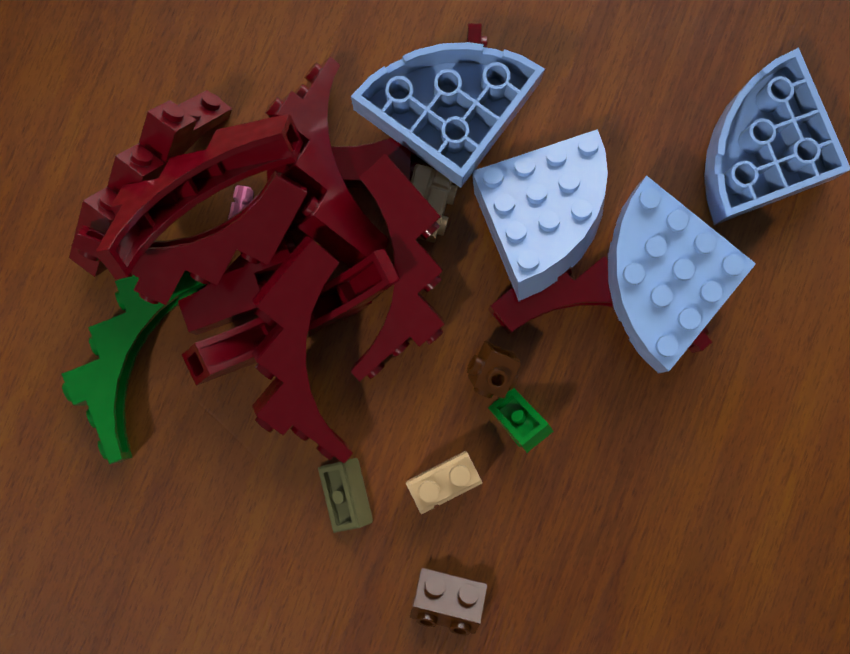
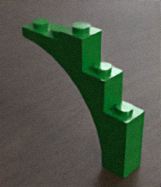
[62,270,208,464]

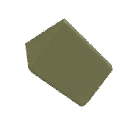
[318,458,373,533]

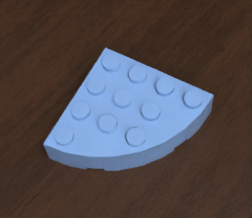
[351,42,545,188]
[704,48,850,225]
[472,129,608,301]
[608,175,756,373]

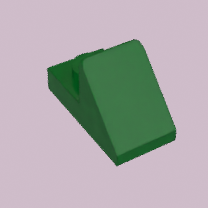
[488,388,554,453]

